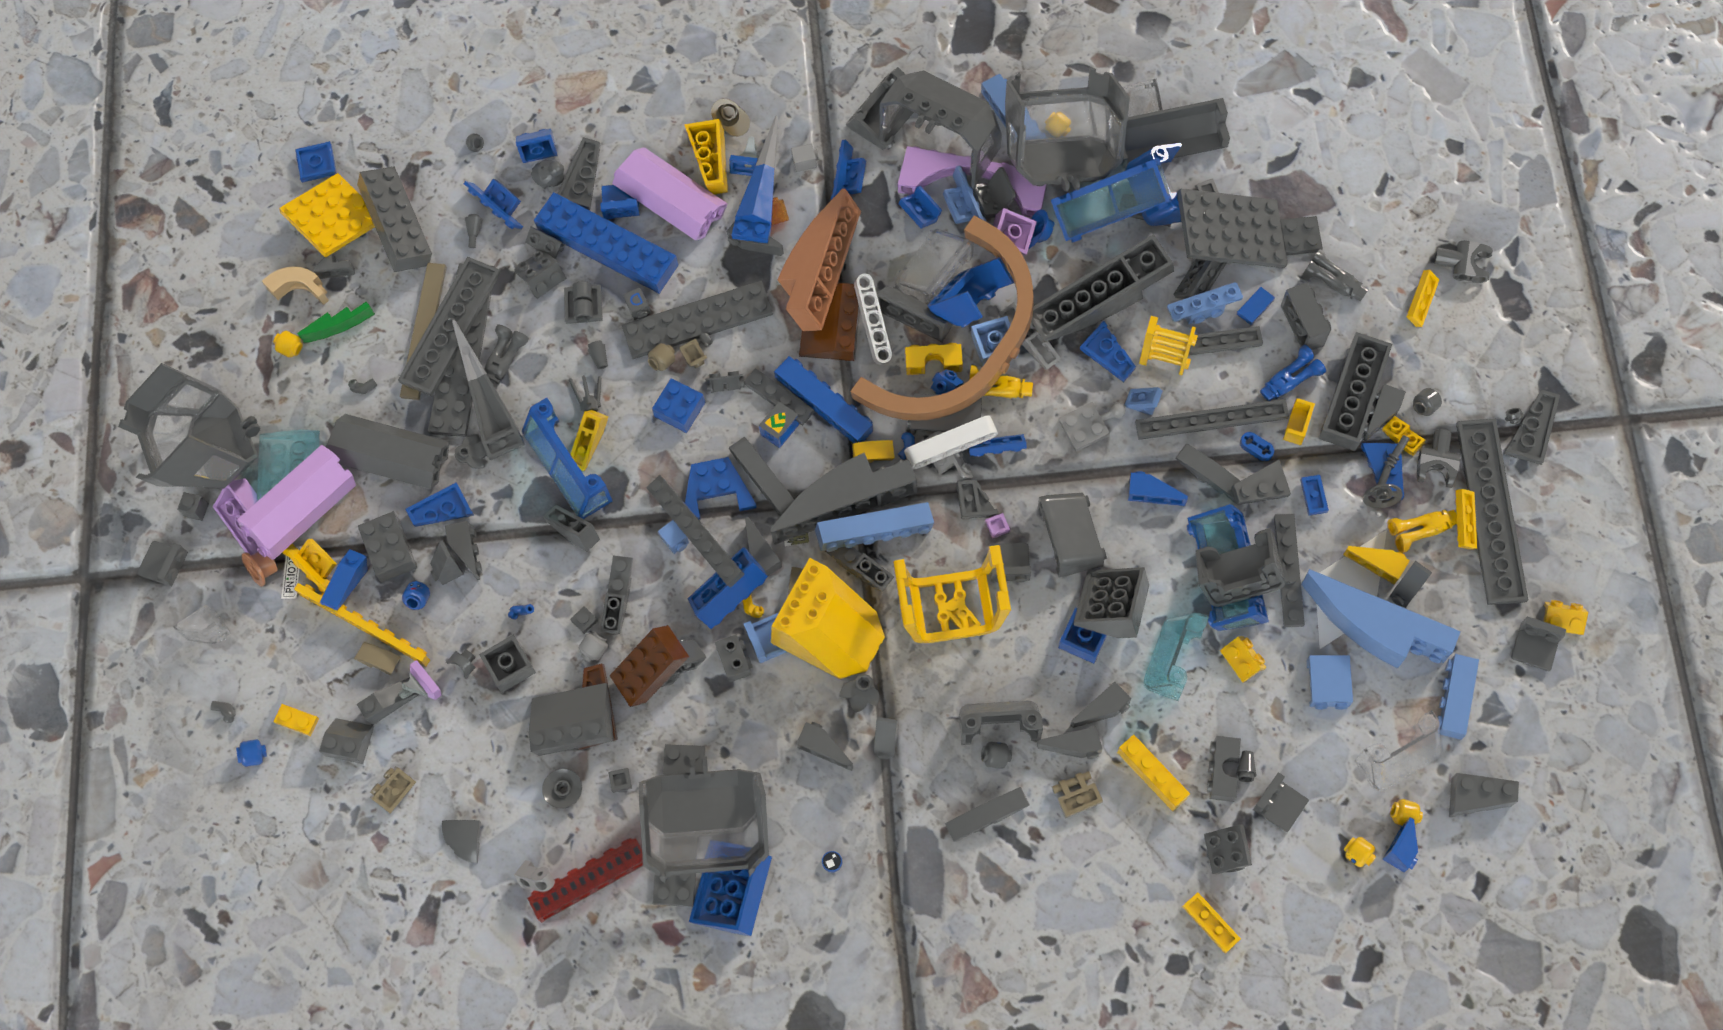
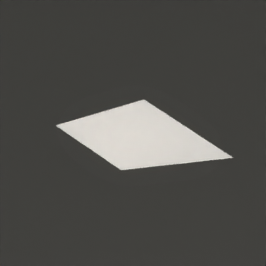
[1317,530,1387,649]

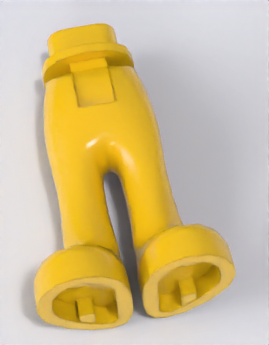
[969,365,1033,399]
[1387,509,1457,553]

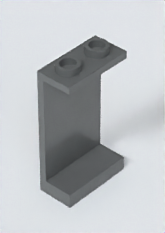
[908,393,982,435]

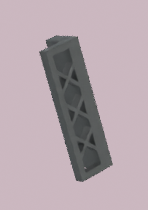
[1173,259,1227,299]

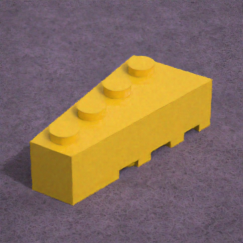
[684,119,728,194]

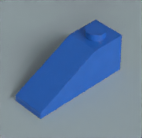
[1128,471,1188,506]
[320,549,368,611]

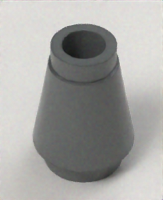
[587,340,608,369]
[1236,751,1257,782]

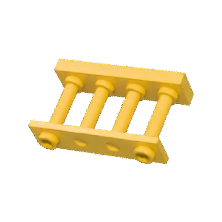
[1139,316,1198,375]

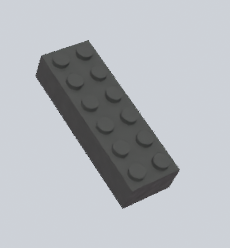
[357,166,432,272]
[1319,332,1393,451]

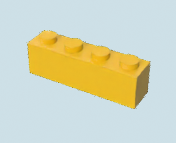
[1117,734,1190,811]

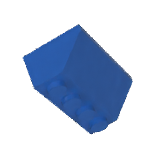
[687,547,768,629]

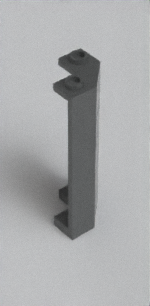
[1114,98,1230,169]
[325,414,450,489]

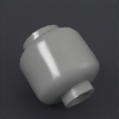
[579,632,608,662]

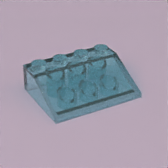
[257,429,320,501]

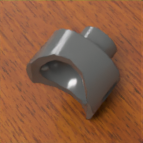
[446,649,476,679]

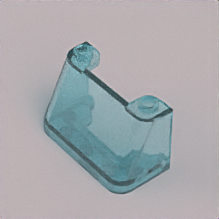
[1143,613,1209,701]

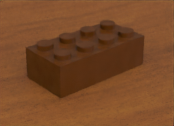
[609,625,689,707]

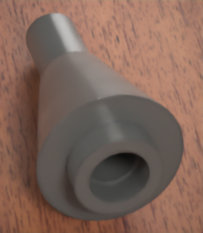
[465,214,483,248]

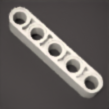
[854,274,892,365]
[904,416,998,469]

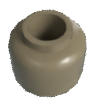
[648,343,675,371]

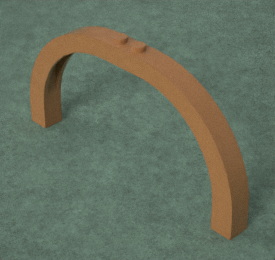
[850,215,1034,421]

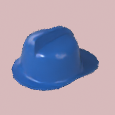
[1028,209,1055,249]

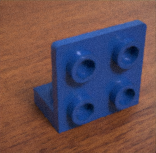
[600,185,640,219]

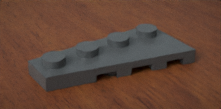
[557,137,601,210]

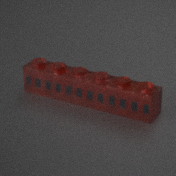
[527,838,643,923]

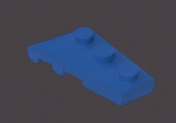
[1080,321,1136,383]
[1361,443,1404,500]
[405,482,474,527]

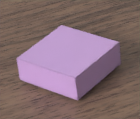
[985,513,1010,539]

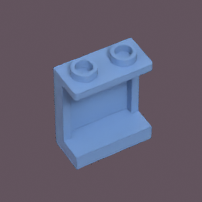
[744,613,787,663]
[1306,655,1353,710]

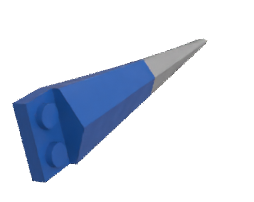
[732,115,778,244]

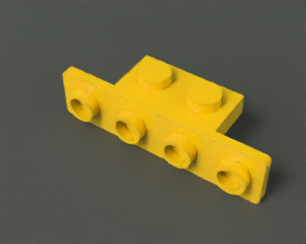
[282,539,337,593]

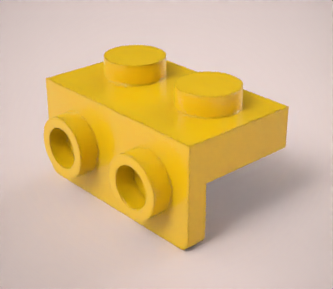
[1543,600,1589,635]
[1220,636,1266,682]

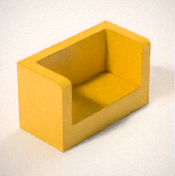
[1283,398,1315,445]

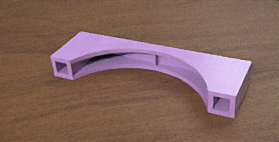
[898,146,1047,217]

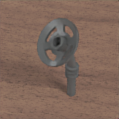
[1363,435,1410,508]

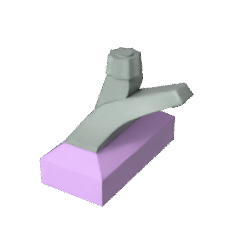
[398,660,442,700]

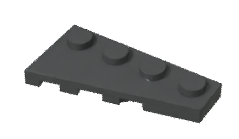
[1504,390,1560,465]

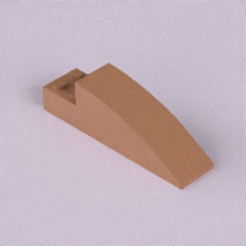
[777,189,861,331]

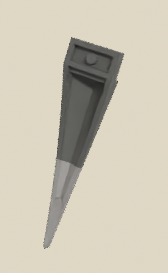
[452,320,525,460]

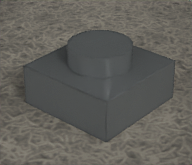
[570,606,598,634]
[608,768,632,793]

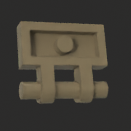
[1052,771,1103,818]

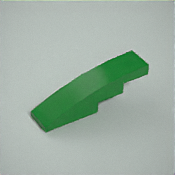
[297,301,375,343]

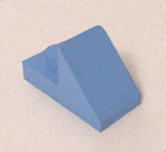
[1124,387,1163,415]

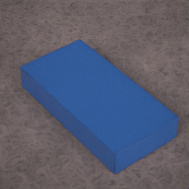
[1237,287,1275,325]

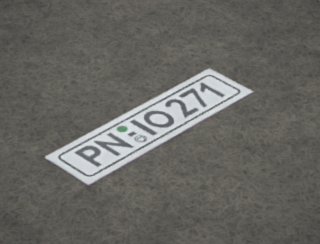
[281,546,302,599]

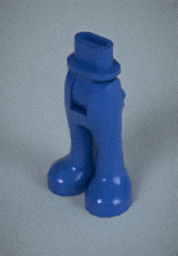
[1260,345,1326,401]

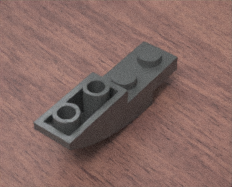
[825,547,894,592]
[600,555,633,634]

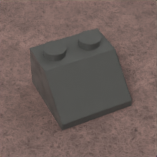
[319,718,374,764]

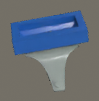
[729,137,759,176]

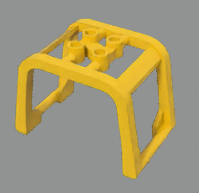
[893,545,1011,643]

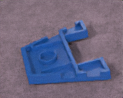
[685,457,757,520]

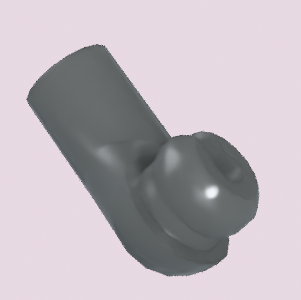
[348,378,378,394]

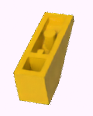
[570,410,609,471]
[1343,546,1410,585]

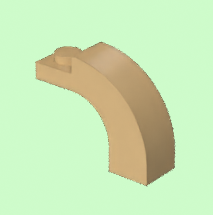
[262,267,329,305]

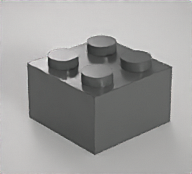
[479,634,536,693]

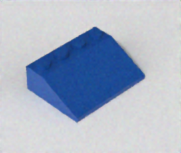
[689,843,772,936]

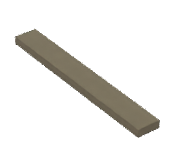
[400,263,447,400]

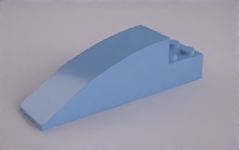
[1301,569,1461,669]

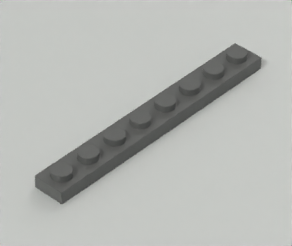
[1135,399,1289,440]
[646,475,745,588]

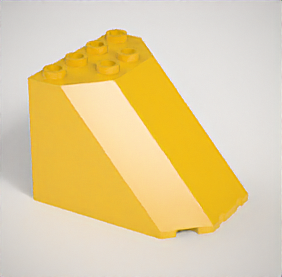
[771,558,885,679]

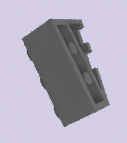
[1449,773,1519,817]

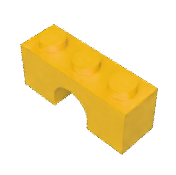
[905,342,963,375]

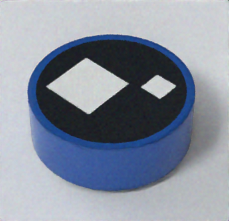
[822,851,842,873]

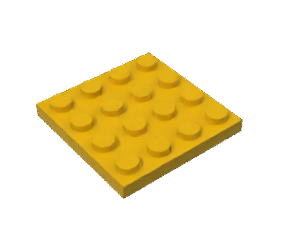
[279,173,375,258]

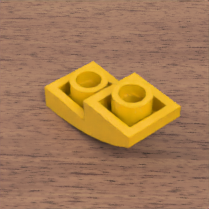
[1382,416,1425,456]
[852,440,895,463]

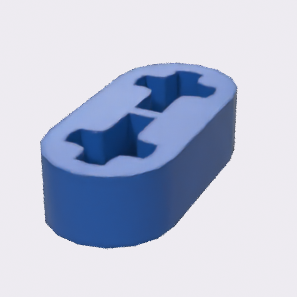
[1240,432,1274,461]

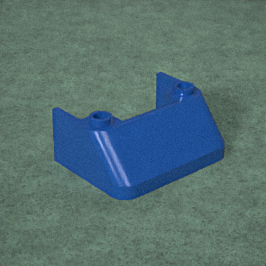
[1125,143,1182,226]
[927,257,1014,327]

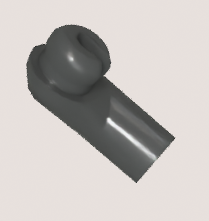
[211,701,236,723]

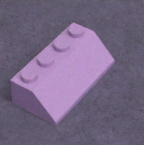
[213,478,260,555]

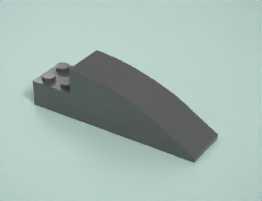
[1031,234,1174,342]
[770,452,917,545]

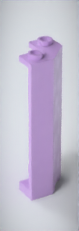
[612,148,728,240]
[237,445,356,560]

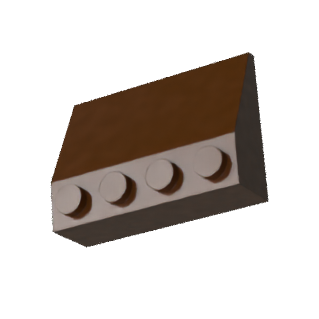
[799,283,861,361]

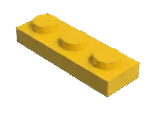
[1406,270,1439,327]
[1455,489,1477,550]
[1182,892,1241,954]

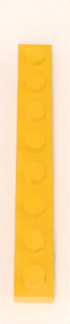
[294,583,430,667]

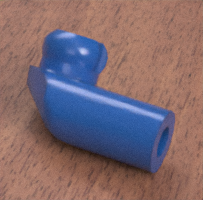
[898,432,915,460]
[508,604,534,620]

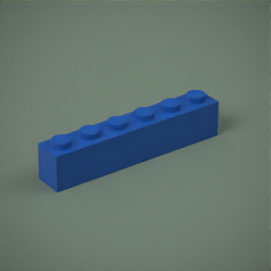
[774,356,873,443]

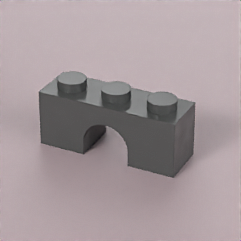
[1207,736,1241,802]

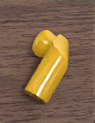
[742,594,764,618]

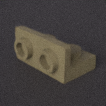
[370,766,416,814]

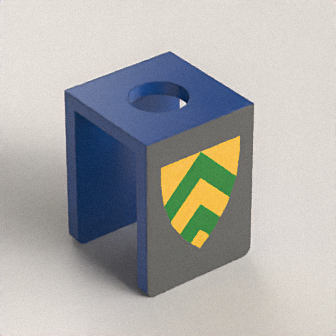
[759,402,799,449]

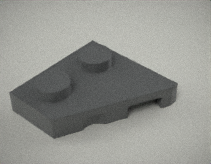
[956,480,999,519]

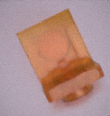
[772,196,789,225]

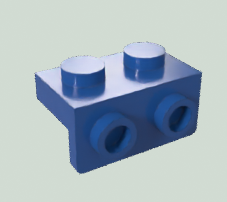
[898,186,942,229]

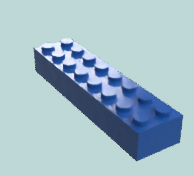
[534,192,679,294]

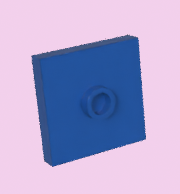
[295,141,337,183]

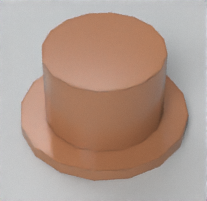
[242,552,277,587]

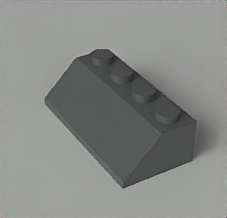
[877,286,953,343]

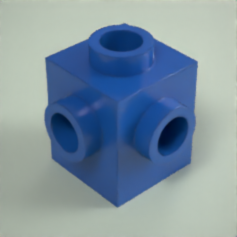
[931,369,964,395]

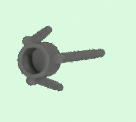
[569,375,602,412]

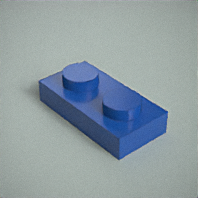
[1300,475,1329,516]

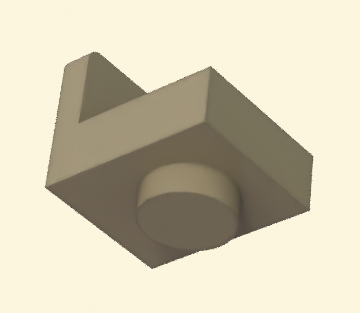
[679,339,707,368]

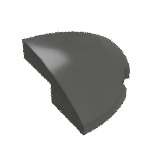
[442,820,481,863]

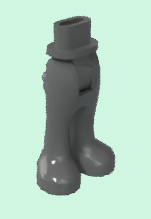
[1301,249,1368,302]
[484,324,529,387]

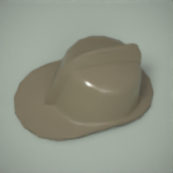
[711,98,750,137]

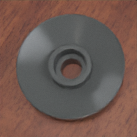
[542,769,582,809]

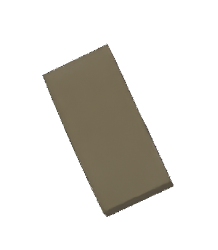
[354,642,400,675]

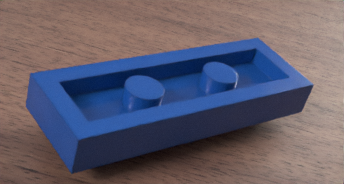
[968,434,1027,457]

